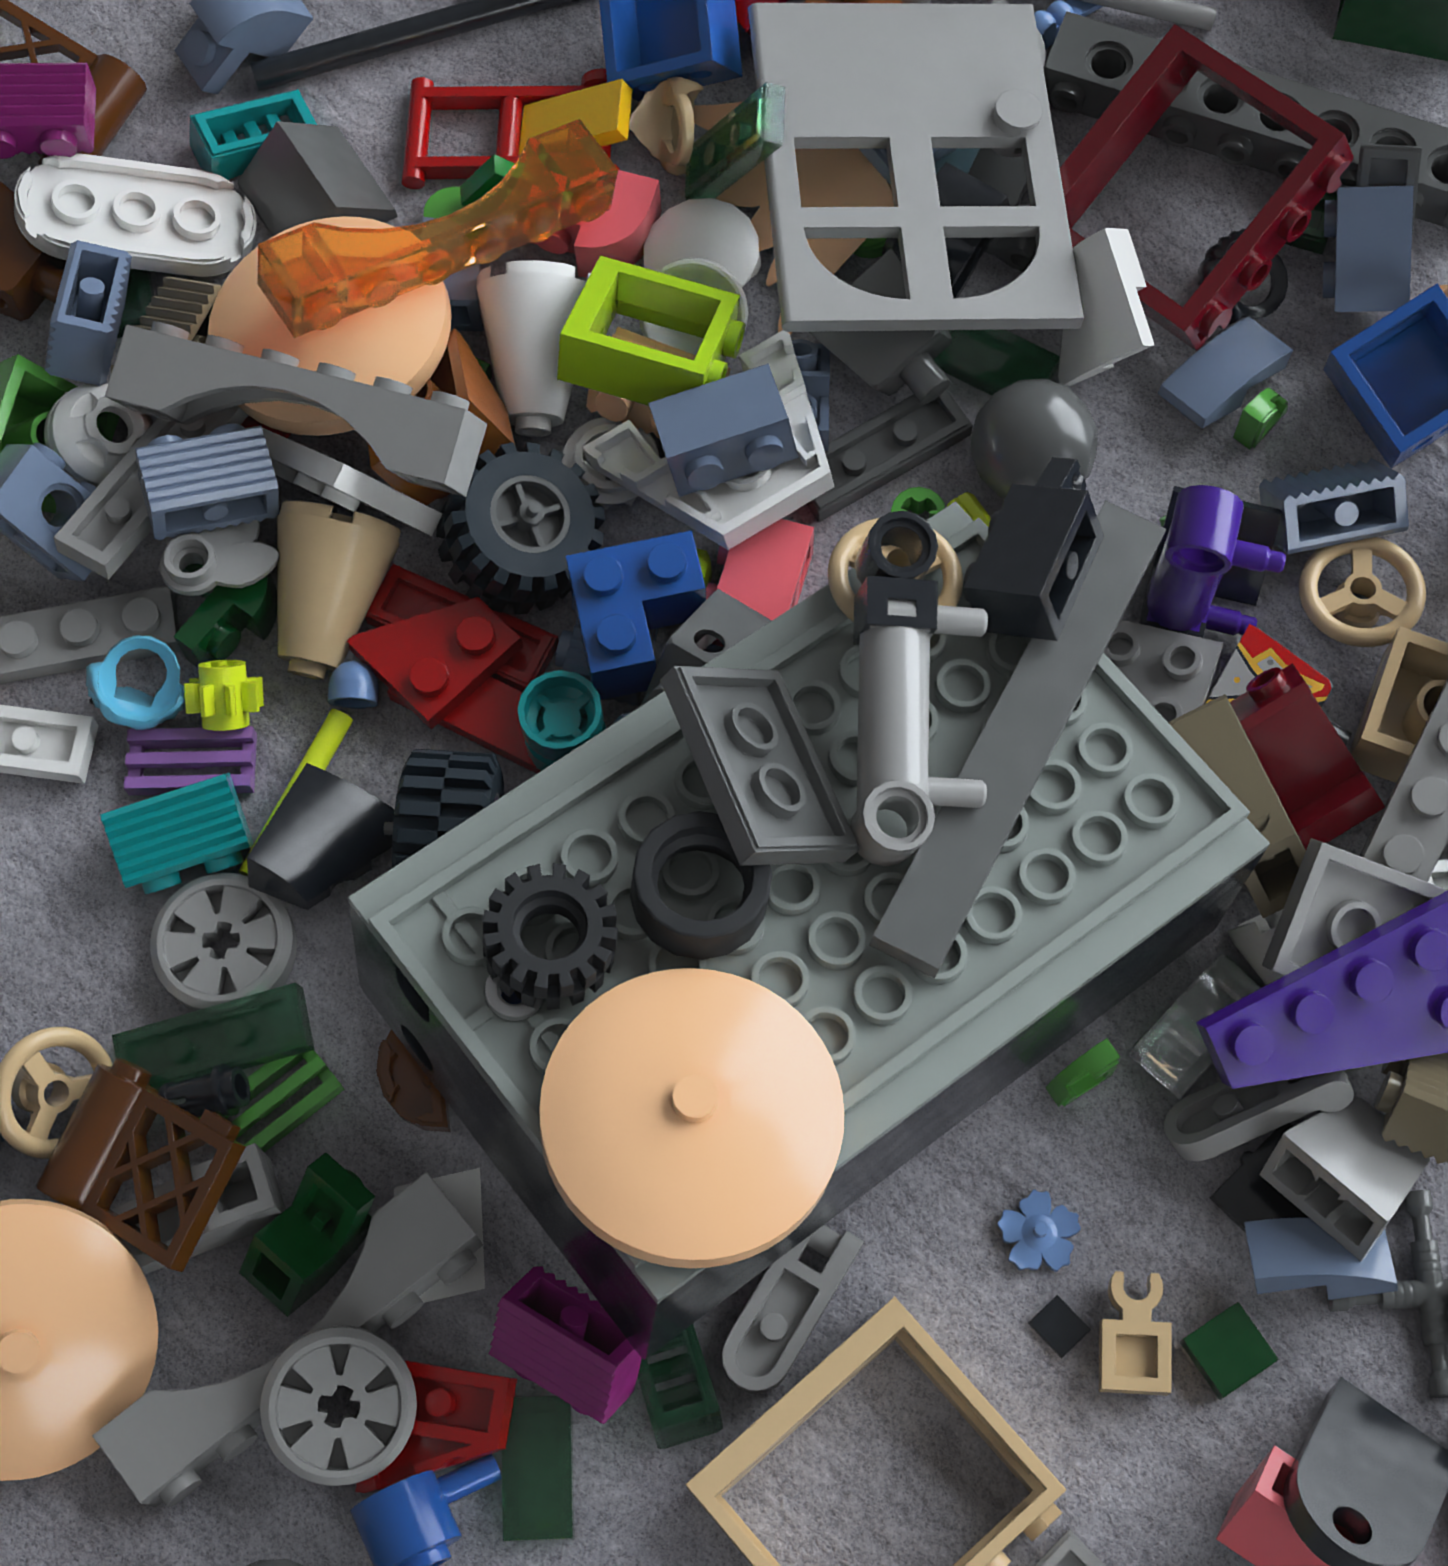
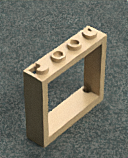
[685,1296,1066,1566]

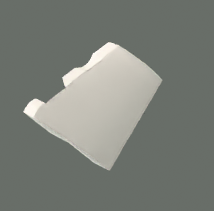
[1058,228,1154,387]

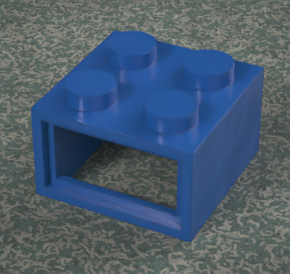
[599,0,743,101]
[1323,283,1448,469]

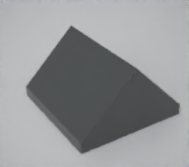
[238,121,397,237]

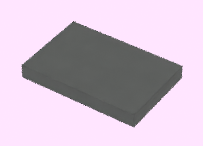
[660,666,860,866]

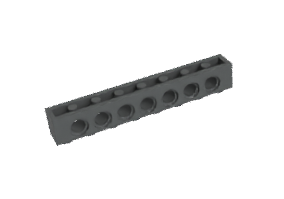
[1044,11,1448,229]

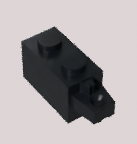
[963,457,1104,641]

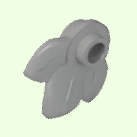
[159,520,279,596]

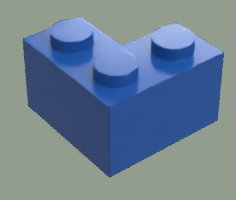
[566,530,706,700]

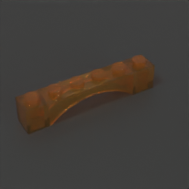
[257,119,618,338]

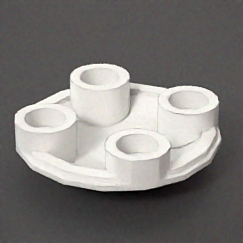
[644,198,761,288]

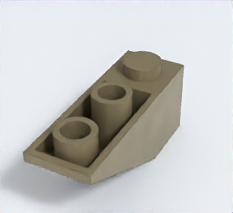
[1168,694,1306,918]

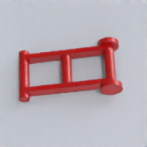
[401,68,620,194]

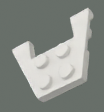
[582,330,834,550]

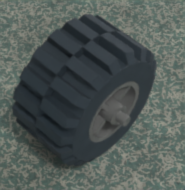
[436,442,605,614]
[384,749,505,868]

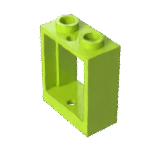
[557,255,746,406]

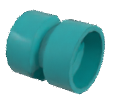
[517,670,606,771]

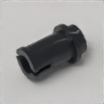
[159,1063,250,1118]

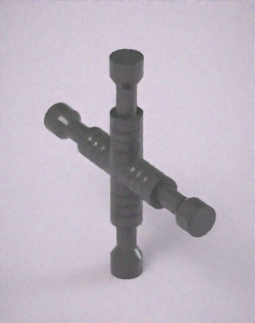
[1326,1190,1448,1398]

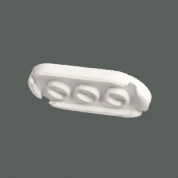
[14,153,257,277]

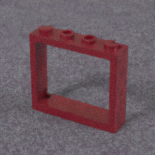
[1060,24,1354,351]

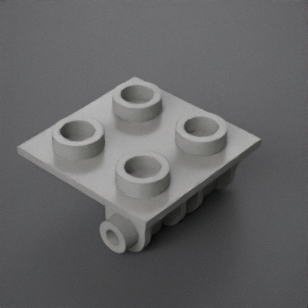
[1104,620,1223,722]

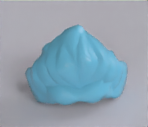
[86,635,185,730]

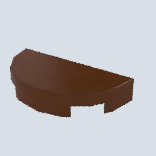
[376,1029,451,1132]

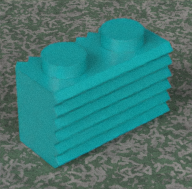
[100,772,254,895]

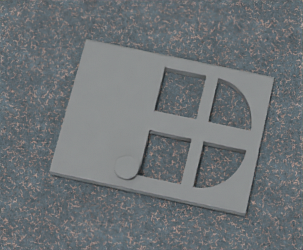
[748,3,1084,332]

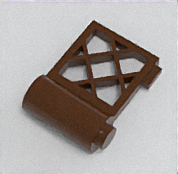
[0,0,147,165]
[36,1057,246,1272]

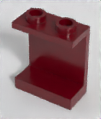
[1230,663,1385,850]

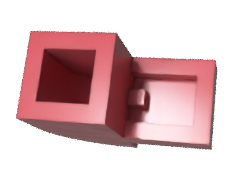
[524,166,662,278]

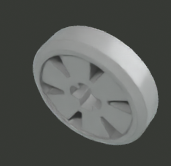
[150,873,297,1017]
[260,1325,417,1486]

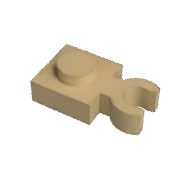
[1099,1271,1172,1396]

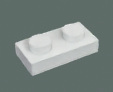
[0,705,99,784]

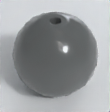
[971,379,1098,499]

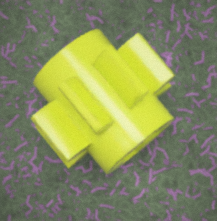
[183,660,264,731]

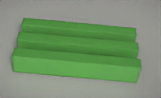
[199,1035,345,1153]

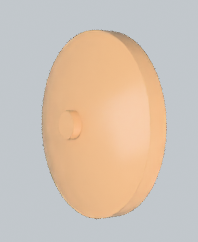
[208,217,452,436]
[539,968,844,1269]
[0,1199,158,1481]

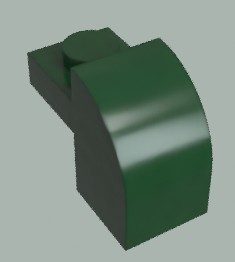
[173,564,277,668]
[239,1152,376,1317]

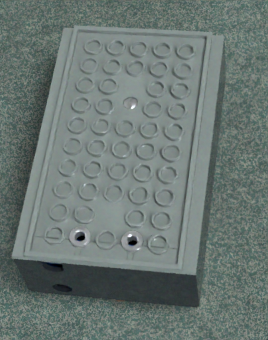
[348,501,1270,1360]

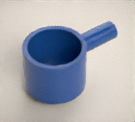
[350,1454,502,1566]

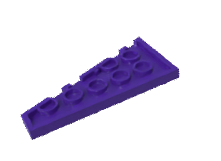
[1196,891,1448,1089]

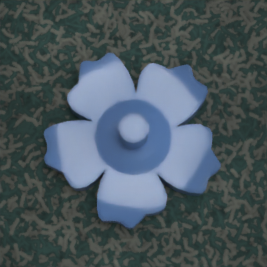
[997,1189,1081,1272]

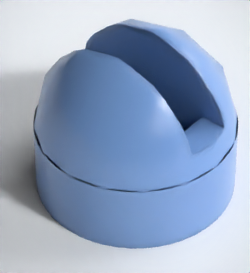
[327,660,379,709]

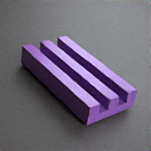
[124,726,257,796]

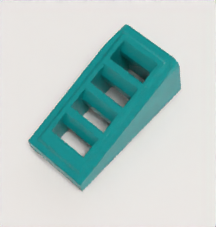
[189,89,317,180]

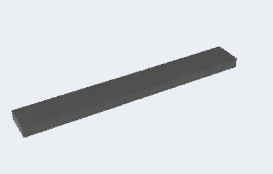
[869,500,1166,978]

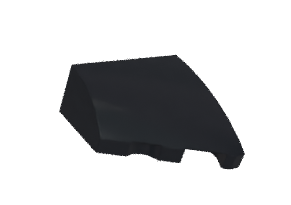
[247,763,395,910]

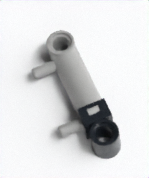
[850,511,988,867]

